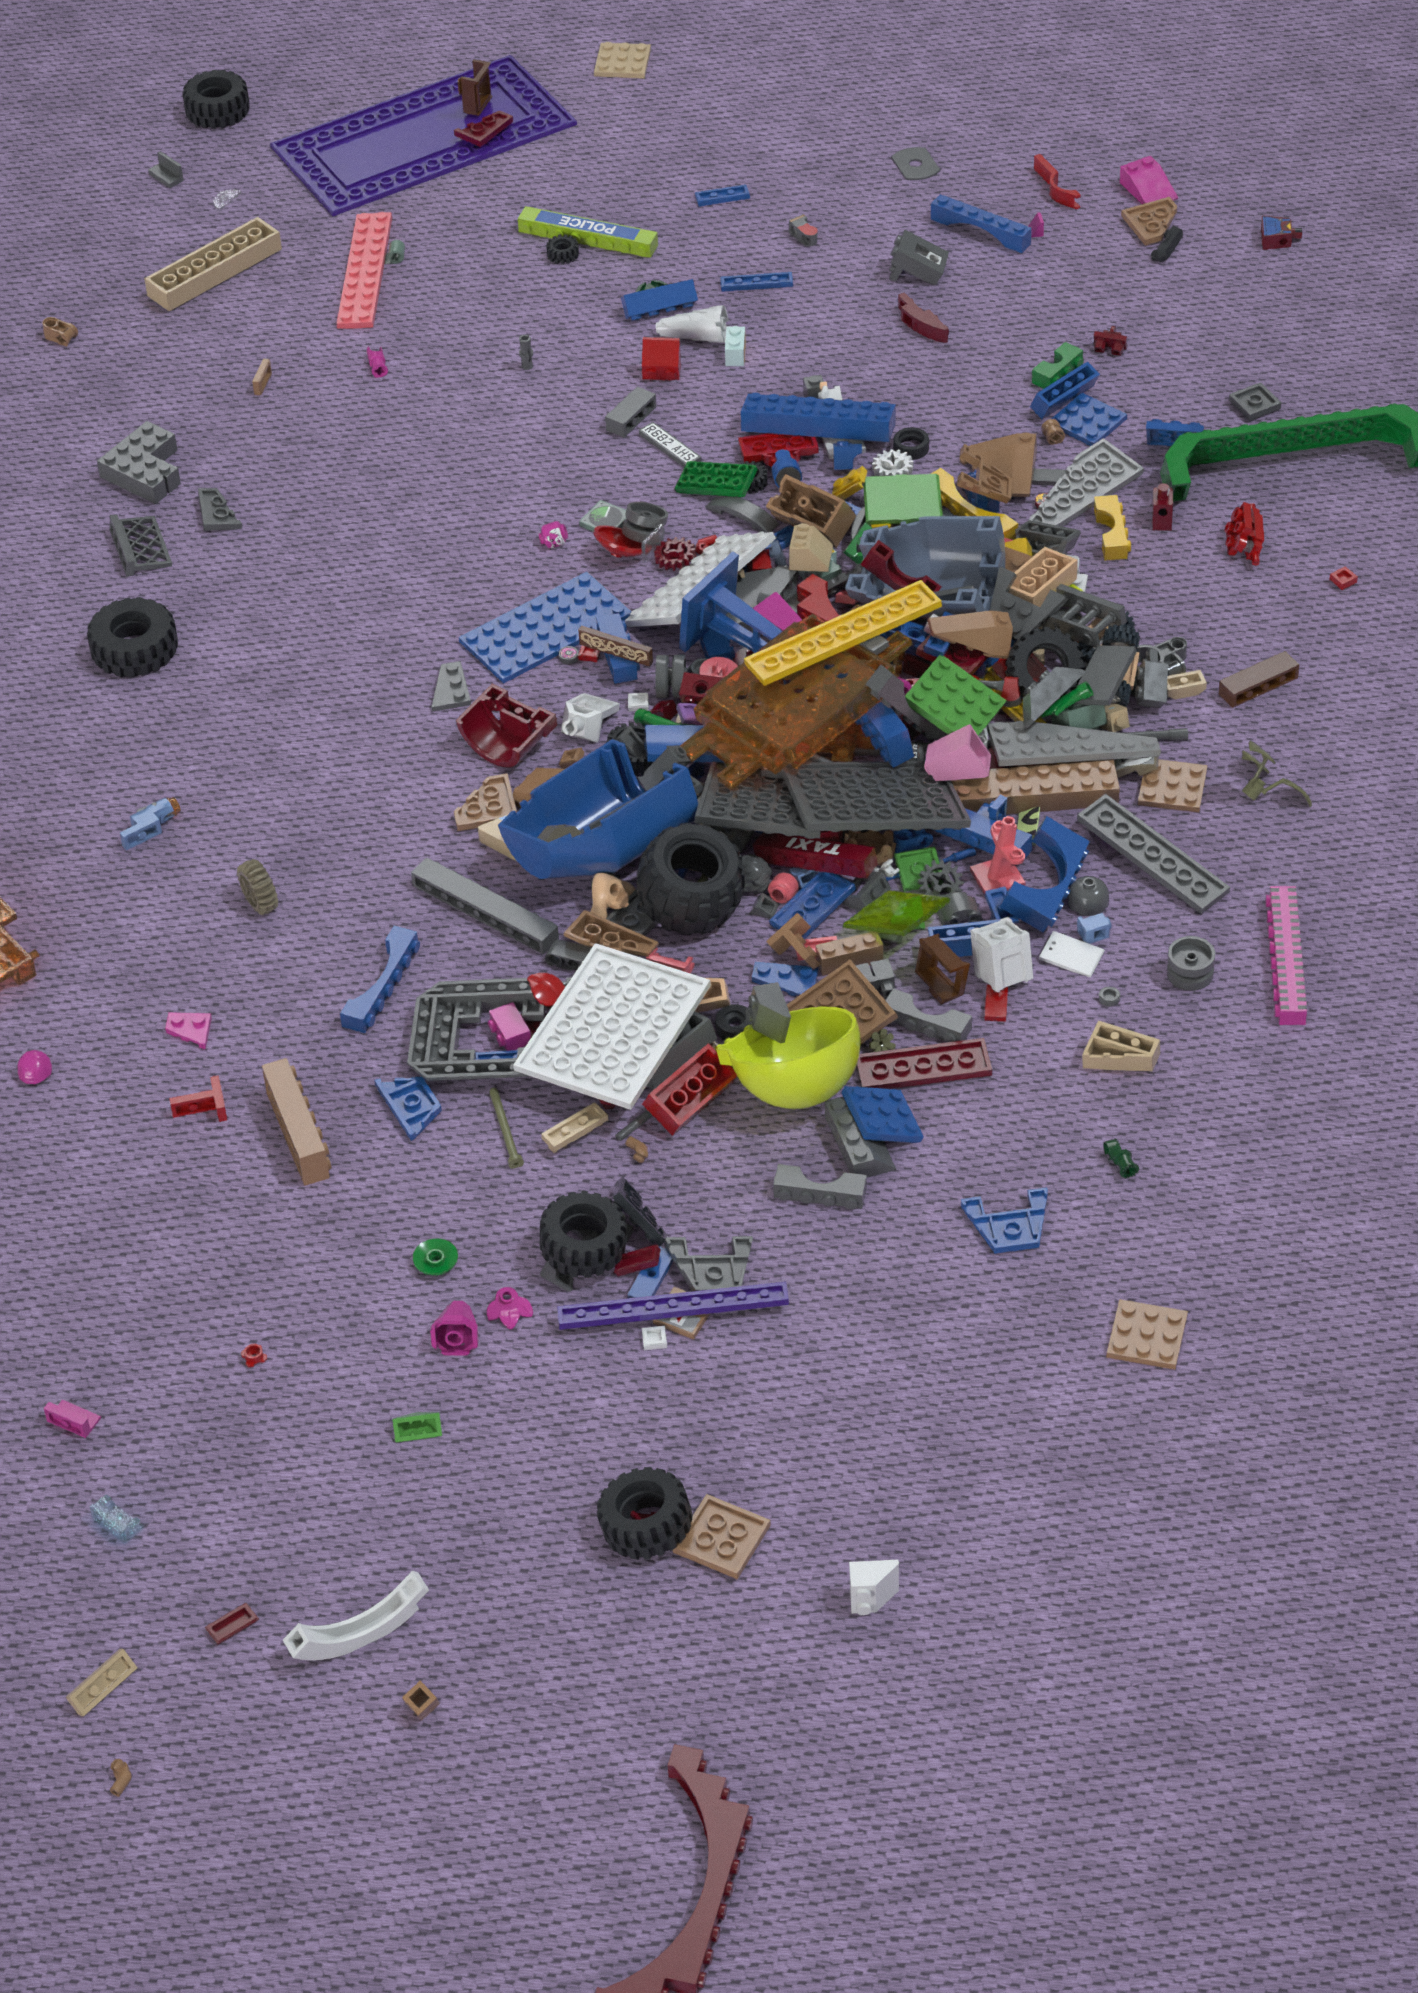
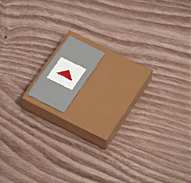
[653,1287,711,1339]

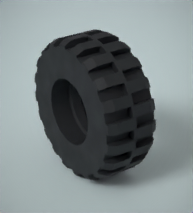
[87,597,178,678]

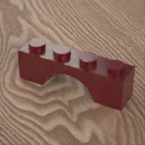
[860,540,942,592]

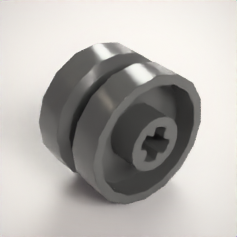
[622,501,668,544]
[655,655,687,698]
[1167,936,1215,991]

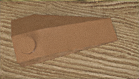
[927,611,1013,659]
[564,910,659,957]

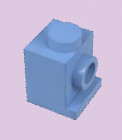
[1077,913,1112,944]

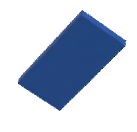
[769,872,856,939]

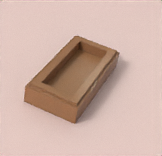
[252,358,272,395]

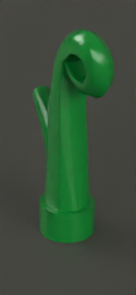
[1038,681,1094,718]
[634,708,693,726]

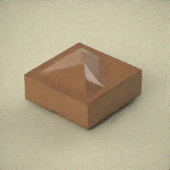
[559,747,585,769]

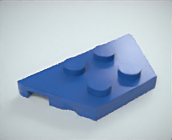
[374,1077,442,1141]

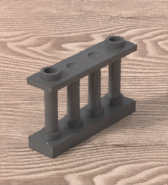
[1040,584,1127,648]

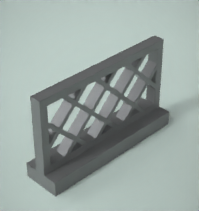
[109,514,172,577]

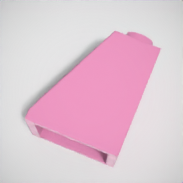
[924,724,991,781]

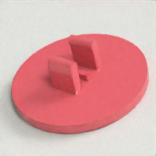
[699,657,740,688]

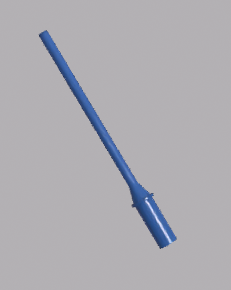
[885,847,976,881]

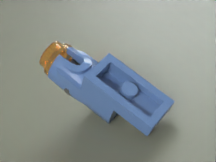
[120,797,181,851]

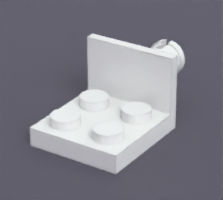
[561,693,620,743]

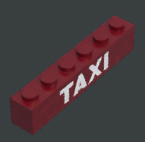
[753,832,878,879]

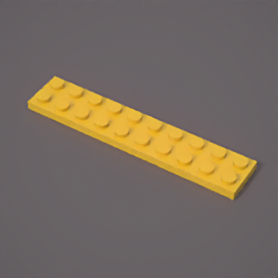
[744,580,942,686]

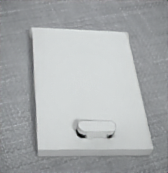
[1039,931,1105,977]

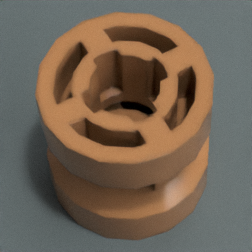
[1041,419,1065,445]

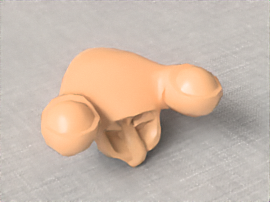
[591,873,635,919]

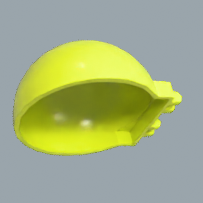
[715,1007,861,1109]

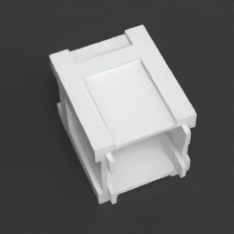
[970,917,1033,992]

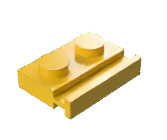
[832,466,867,500]

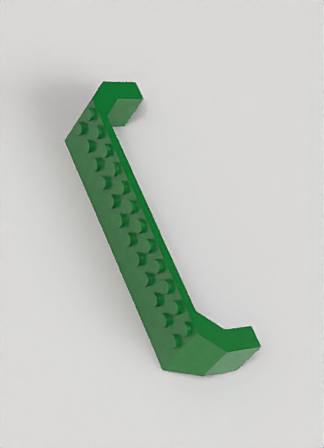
[1160,403,1418,501]

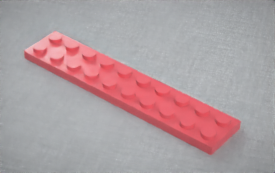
[337,212,392,329]

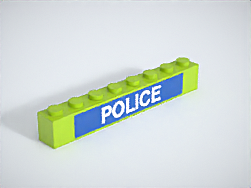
[518,206,658,258]

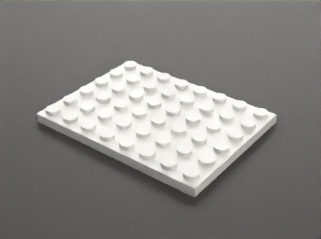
[513,943,711,1110]

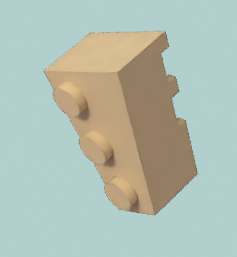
[1082,1020,1160,1071]

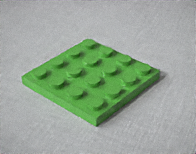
[905,655,1007,736]

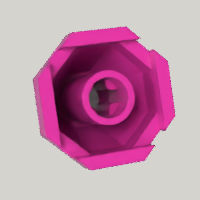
[430,1301,479,1356]

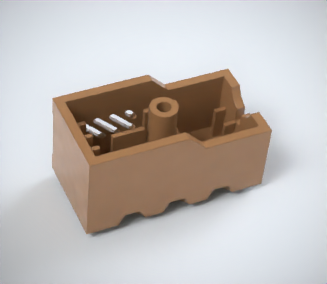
[766,474,856,548]

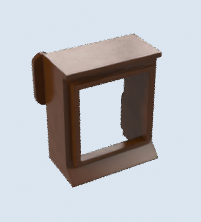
[457,59,493,116]
[915,934,970,1005]

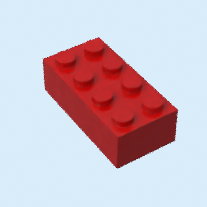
[642,1043,737,1136]

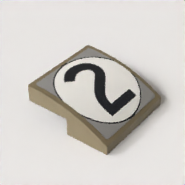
[1114,744,1160,778]

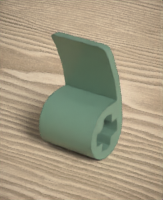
[385,240,405,264]

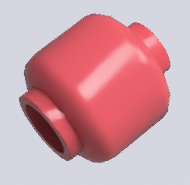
[768,872,799,904]

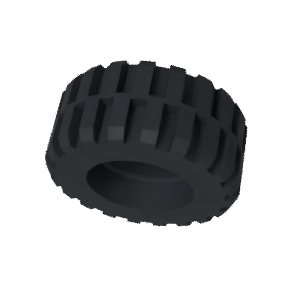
[182,70,250,129]
[1005,627,1085,700]
[539,1191,627,1278]
[597,1467,693,1560]

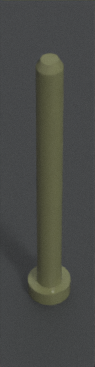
[489,1087,524,1169]

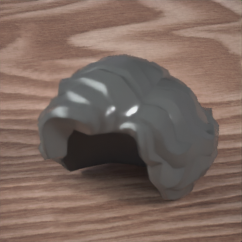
[742,854,772,895]

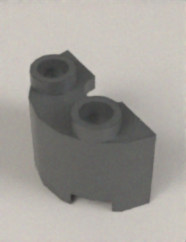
[936,892,983,926]

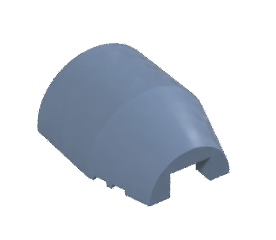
[845,516,1006,622]

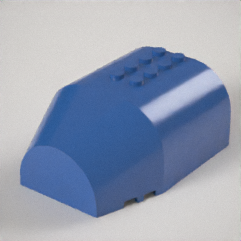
[498,739,698,879]

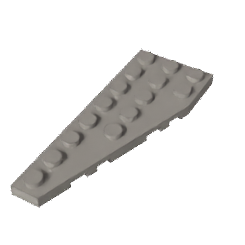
[1029,438,1144,526]
[987,721,1161,766]

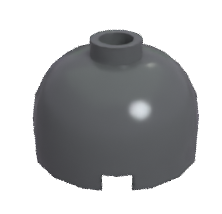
[1067,876,1109,916]

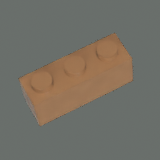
[816,931,883,976]

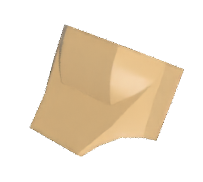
[1167,670,1207,700]

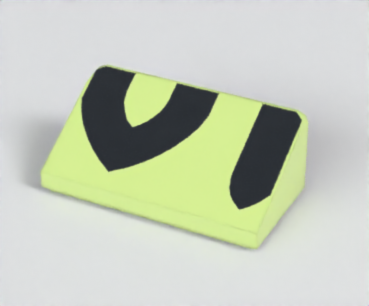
[1017,807,1040,845]

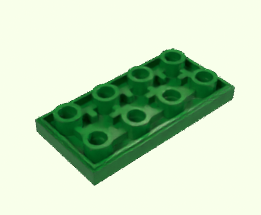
[674,461,757,497]

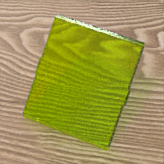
[842,890,950,936]

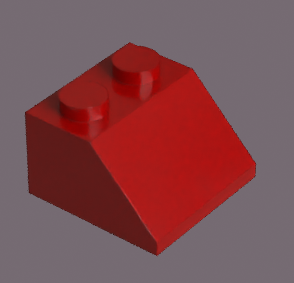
[642,337,681,380]

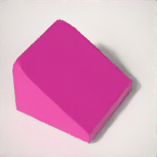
[1028,212,1044,238]

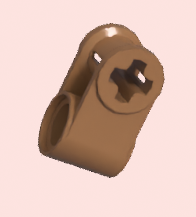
[42,317,78,346]

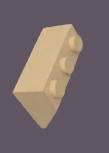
[789,524,833,572]

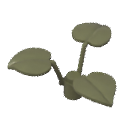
[1242,740,1312,807]

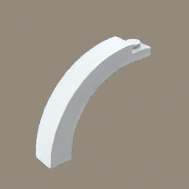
[283,1571,429,1660]

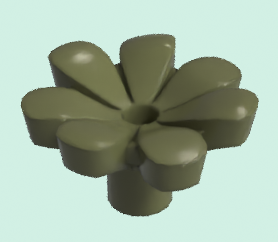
[869,1029,896,1052]

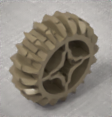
[237,859,278,915]

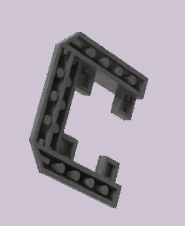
[407,978,547,1081]

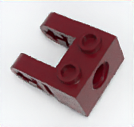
[679,672,727,716]

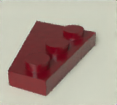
[454,110,513,147]

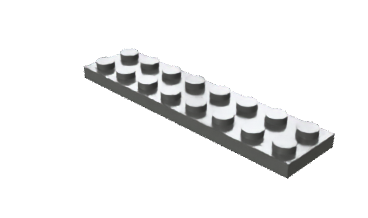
[1077,794,1230,914]

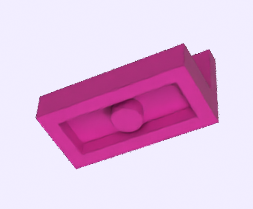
[44,1400,101,1438]

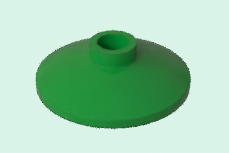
[413,1238,458,1275]

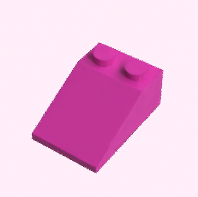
[1120,156,1178,204]

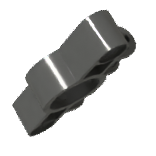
[1130,637,1187,696]

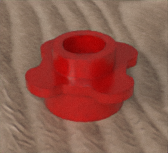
[241,1344,267,1367]

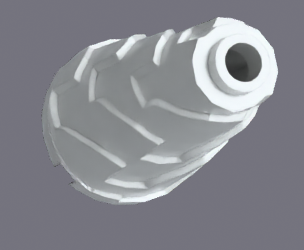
[656,305,729,343]

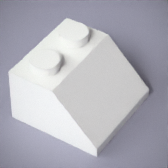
[849,1560,899,1615]

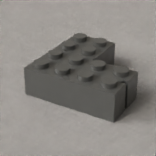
[97,421,181,504]

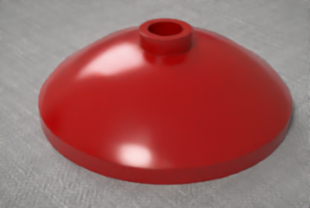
[593,525,650,558]

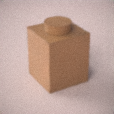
[402,1681,440,1720]

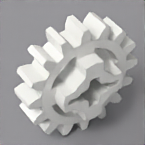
[872,449,913,476]

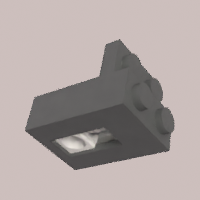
[889,230,949,285]

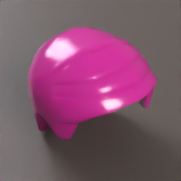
[17,1050,52,1084]

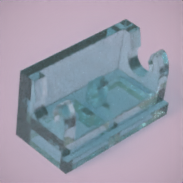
[89,1495,144,1544]

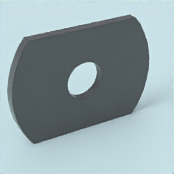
[891,147,940,180]

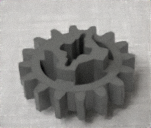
[917,859,964,905]

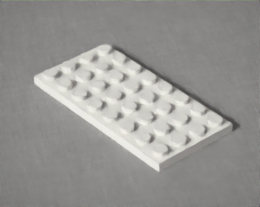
[625,531,776,627]

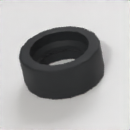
[893,427,929,460]

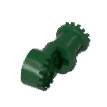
[1103,1138,1140,1179]

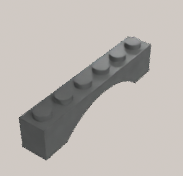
[866,665,948,742]

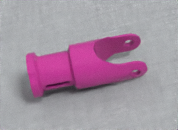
[367,346,388,378]

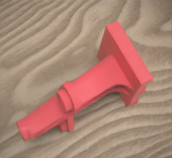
[970,816,1026,895]

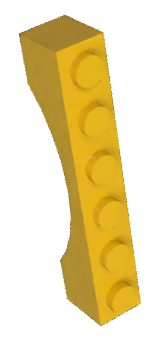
[931,468,1018,540]

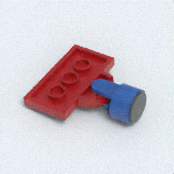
[738,433,819,488]

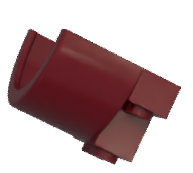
[456,683,558,768]

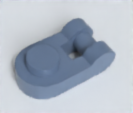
[768,540,788,567]

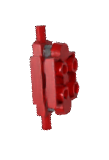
[1224,502,1264,566]

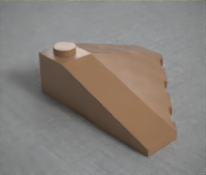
[960,432,1037,497]

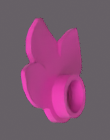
[487,1287,533,1329]

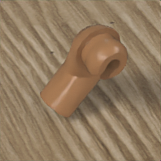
[625,1136,648,1163]
[110,1759,132,1797]

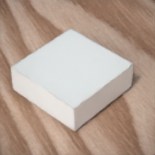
[628,693,649,711]
[642,1326,667,1350]

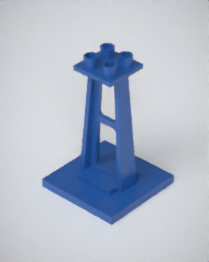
[679,551,816,686]

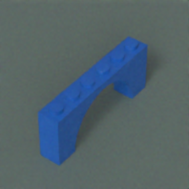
[999,816,1090,932]

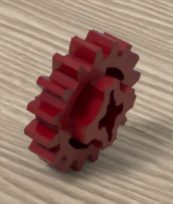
[654,537,696,571]

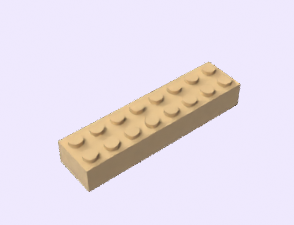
[144,217,282,311]

